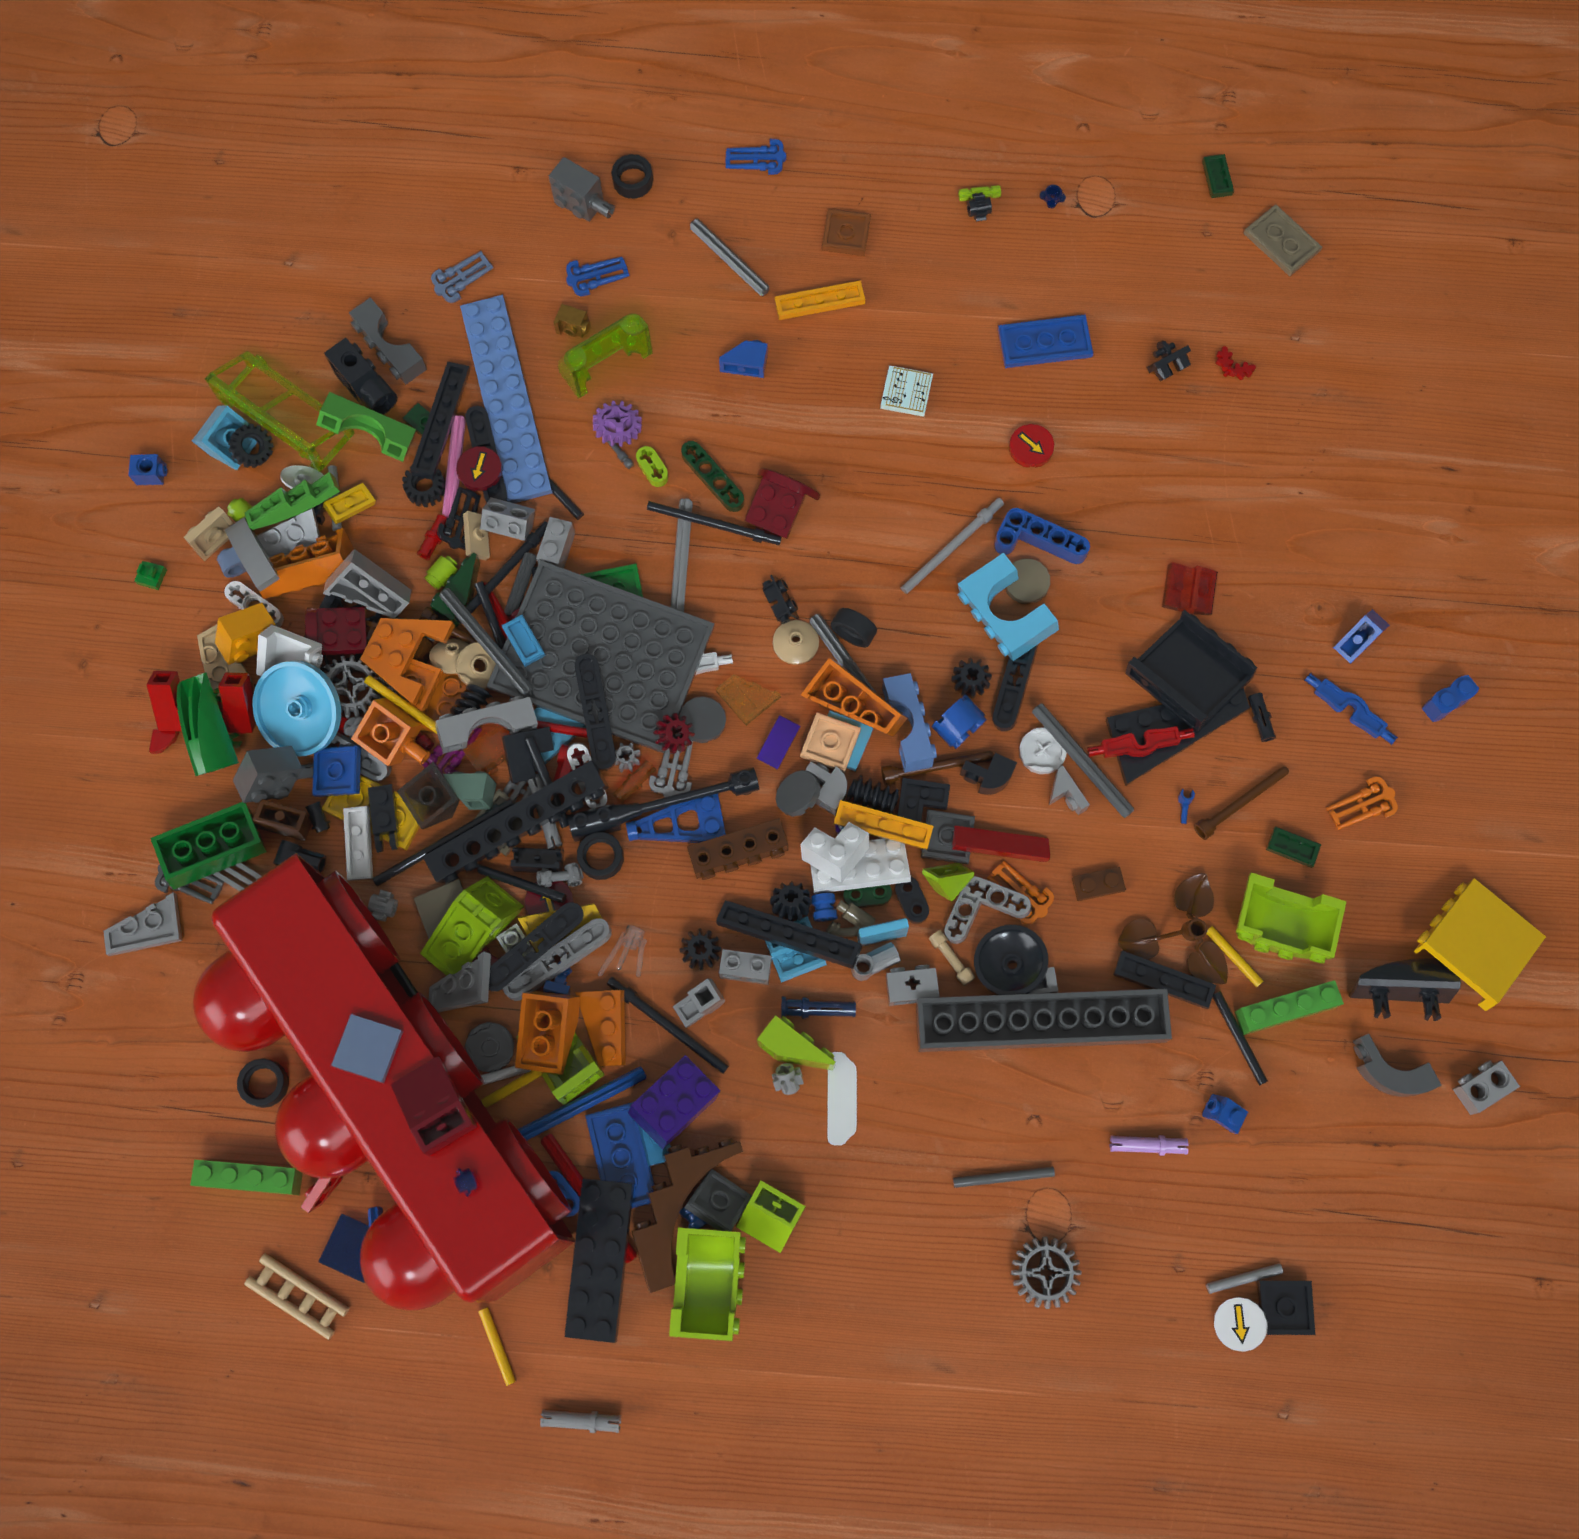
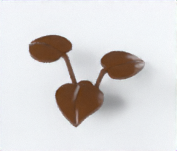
[1118,874,1228,984]

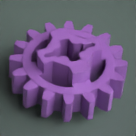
[593,401,642,447]

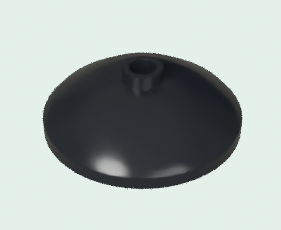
[974,925,1049,995]

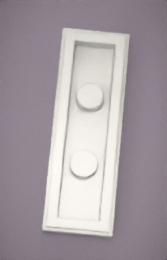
[343,806,373,880]

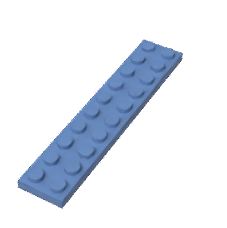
[460,295,552,503]

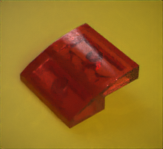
[1162,562,1218,615]

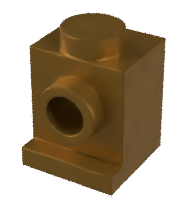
[553,304,590,338]

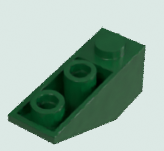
[430,552,480,627]

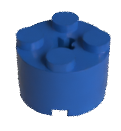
[931,694,987,749]

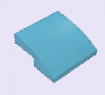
[765,916,827,983]

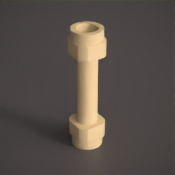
[928,930,975,986]

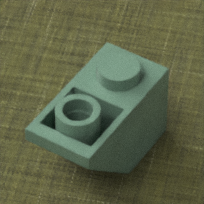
[442,771,496,810]

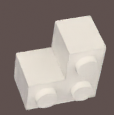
[801,822,869,883]

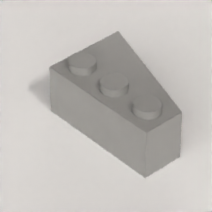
[323,549,411,619]

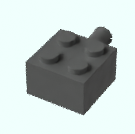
[549,157,615,222]
[233,746,314,803]

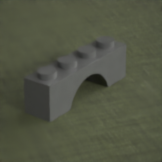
[349,297,427,385]

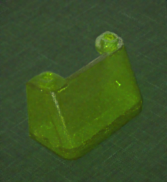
[558,314,653,399]

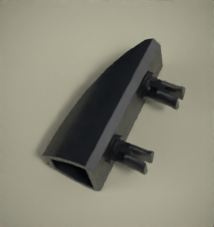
[1349,958,1461,1021]

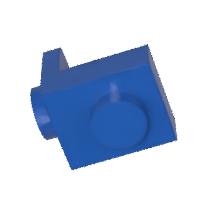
[1202,1094,1248,1134]

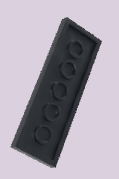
[564,1178,634,1343]

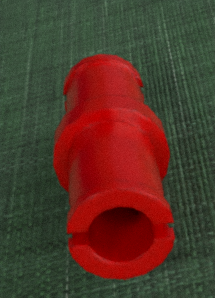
[417,514,447,560]

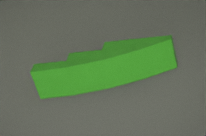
[245,472,340,530]

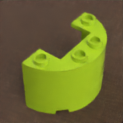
[1236,873,1346,963]
[669,1228,746,1341]

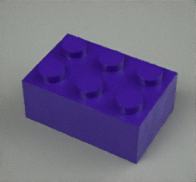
[628,1055,720,1150]

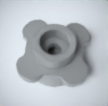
[344,717,363,739]

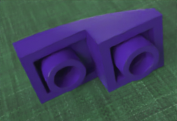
[757,715,800,769]

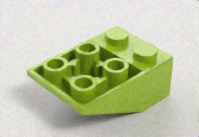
[757,1015,836,1071]

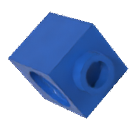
[128,454,167,485]

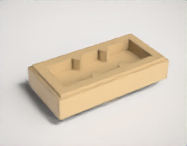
[463,511,490,560]

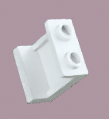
[256,625,323,676]

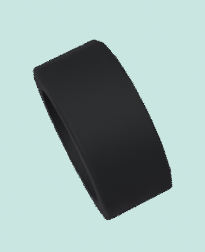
[611,154,653,199]
[831,608,877,648]
[577,832,624,880]
[237,1058,289,1108]

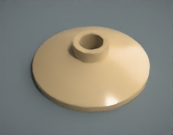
[773,620,819,665]
[429,639,476,674]

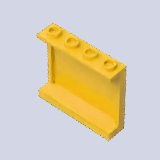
[1414,878,1546,1011]

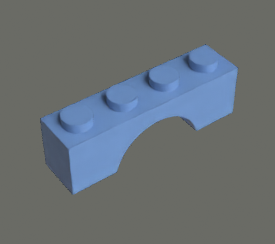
[882,673,937,773]

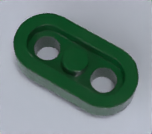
[843,885,892,908]

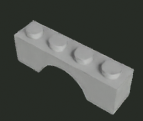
[435,696,538,754]

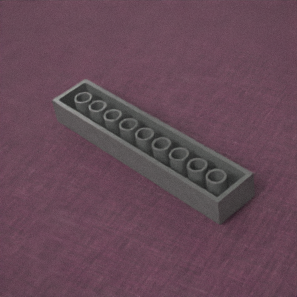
[916,989,1172,1052]

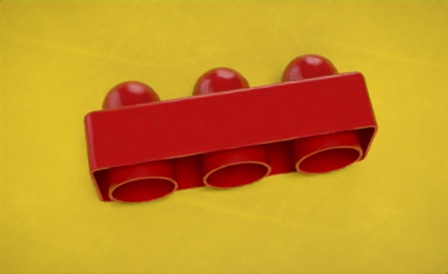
[193,853,575,1311]

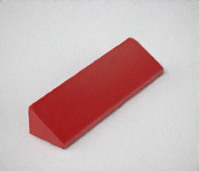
[952,826,1050,862]

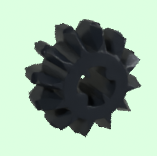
[951,657,992,699]
[770,881,812,921]
[680,928,722,971]

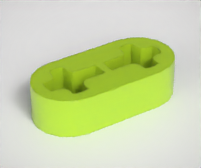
[636,446,668,487]

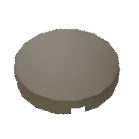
[1005,559,1050,604]

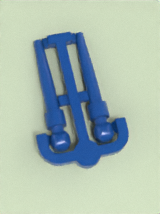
[725,139,787,175]
[566,257,629,296]

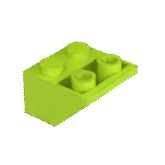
[736,1181,806,1253]

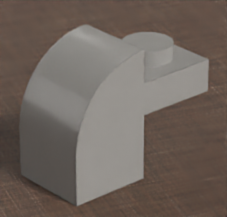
[806,762,847,816]
[673,978,725,1027]

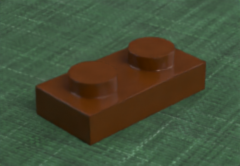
[1072,867,1126,902]

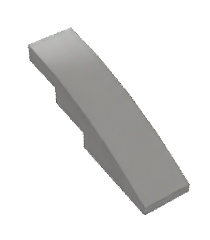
[225,518,280,592]

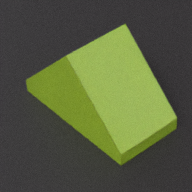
[922,863,975,902]

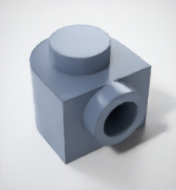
[217,547,247,578]

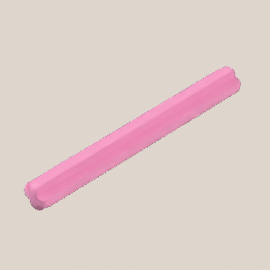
[442,415,466,520]

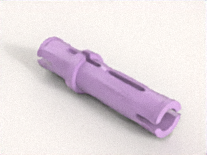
[1110,1135,1189,1156]

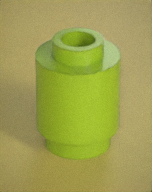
[227,498,256,531]
[424,555,458,590]

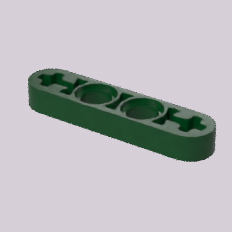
[681,441,744,512]

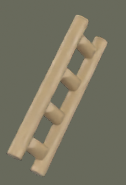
[244,1253,349,1340]

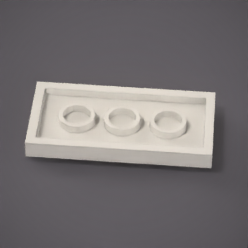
[810,838,911,894]

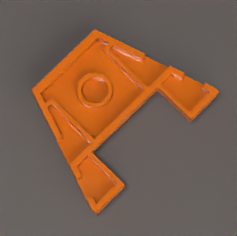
[360,618,455,706]

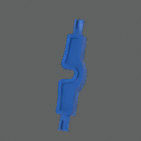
[1304,673,1398,745]

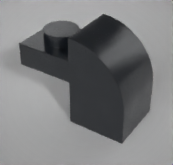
[960,753,1017,795]

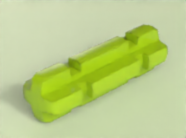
[958,185,1001,201]

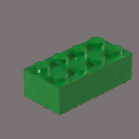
[150,802,267,890]

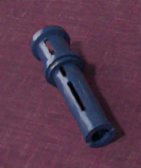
[781,996,856,1019]

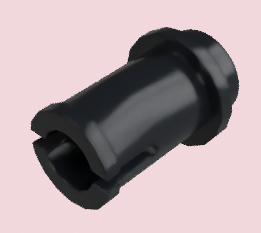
[305,801,331,833]

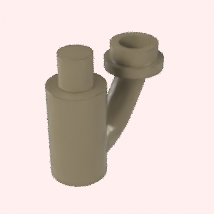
[826,901,876,937]

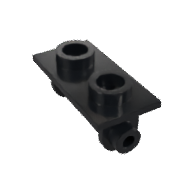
[762,575,799,624]

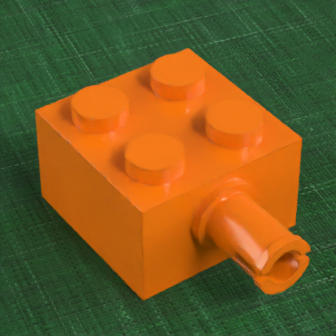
[351,698,431,766]

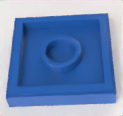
[312,746,361,797]

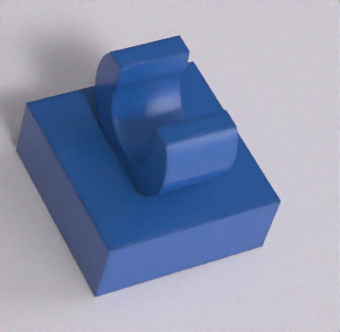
[543,974,570,995]

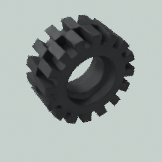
[228,424,273,468]
[402,466,446,507]

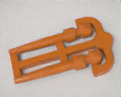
[1326,777,1398,830]
[987,861,1054,925]

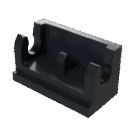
[510,847,564,873]

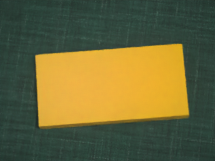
[322,775,429,851]

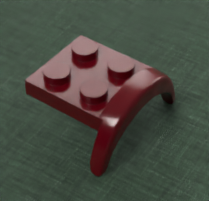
[745,468,821,539]
[305,607,367,655]

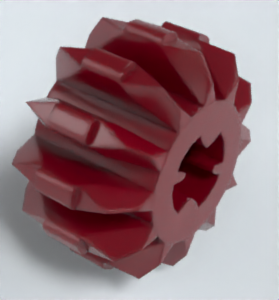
[653,713,695,754]

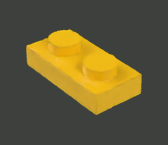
[323,483,376,524]

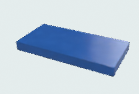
[998,314,1094,368]
[585,1102,655,1209]

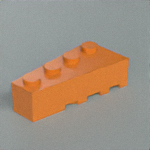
[258,528,354,599]
[801,658,908,737]

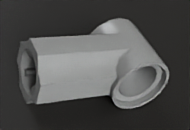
[851,942,901,981]

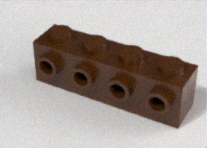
[687,818,788,880]

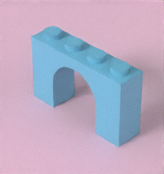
[957,553,1059,661]

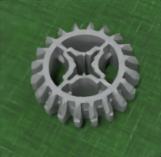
[325,655,382,718]
[1011,1237,1082,1309]

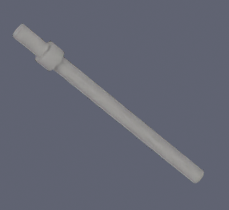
[901,498,1004,594]

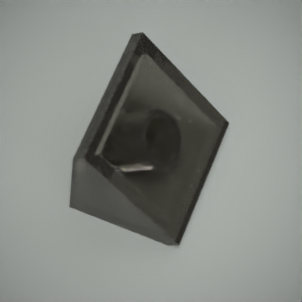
[397,762,460,829]

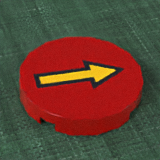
[1009,424,1055,468]

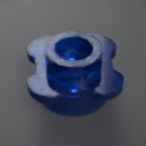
[1040,185,1066,208]
[454,1168,477,1197]

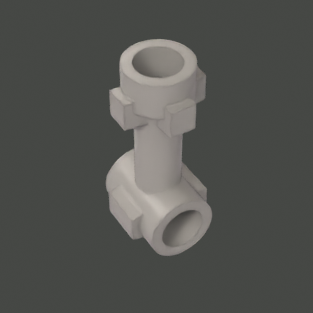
[536,863,583,887]

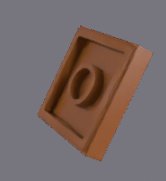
[822,209,871,256]

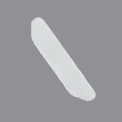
[827,1052,857,1145]

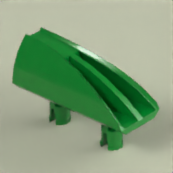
[177,672,242,776]

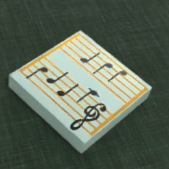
[880,365,933,417]

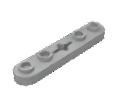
[503,918,612,1001]

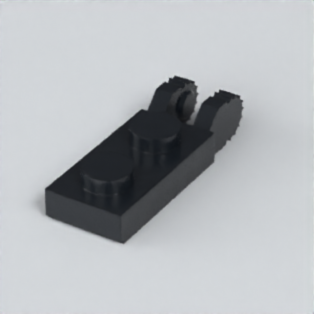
[368,784,399,853]

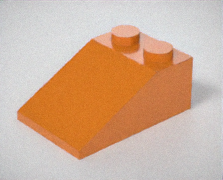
[515,991,580,1074]

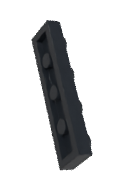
[1113,951,1216,1009]

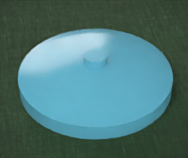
[253,661,341,757]

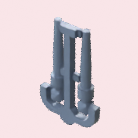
[431,251,493,303]

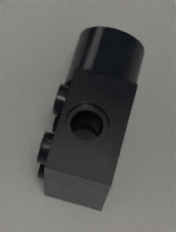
[324,337,398,415]

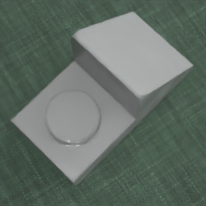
[1049,765,1090,815]

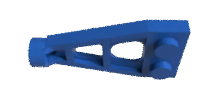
[626,794,726,843]

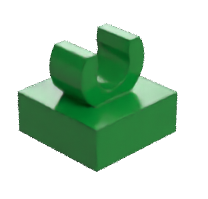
[134,561,167,590]

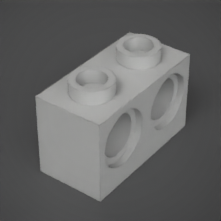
[480,498,535,541]
[719,949,772,985]
[1453,1060,1520,1115]

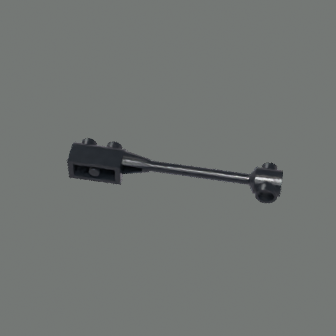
[567,767,760,842]

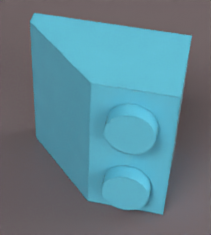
[192,405,257,470]

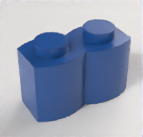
[1422,675,1479,722]

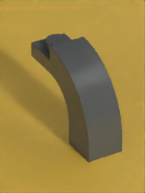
[1353,1034,1442,1097]

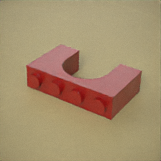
[146,671,256,734]

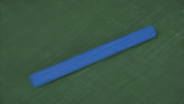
[518,1067,647,1140]

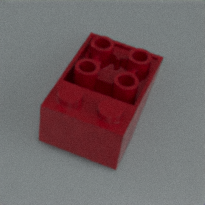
[391,1056,478,1156]

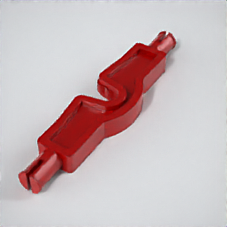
[1087,726,1195,758]

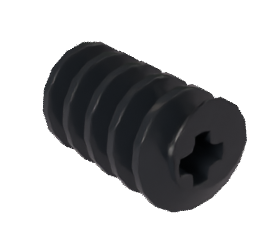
[450,684,494,716]
[846,774,899,814]

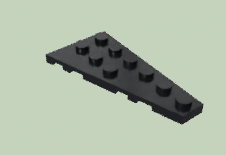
[1106,688,1250,786]

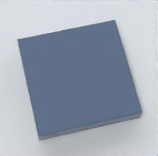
[331,1014,403,1083]

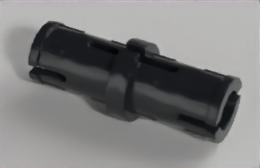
[1248,693,1276,742]

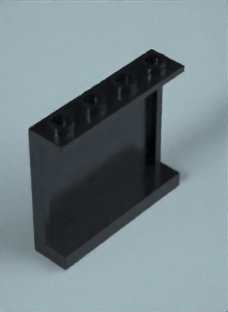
[1125,610,1258,733]

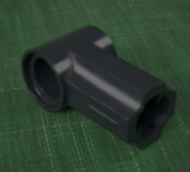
[273,840,326,873]

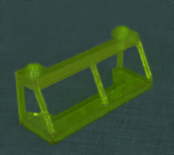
[205,351,355,472]

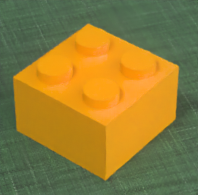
[215,603,276,665]

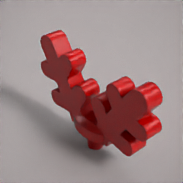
[1216,346,1256,380]

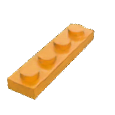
[775,280,865,320]
[834,800,934,850]

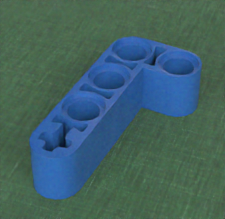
[994,508,1090,564]

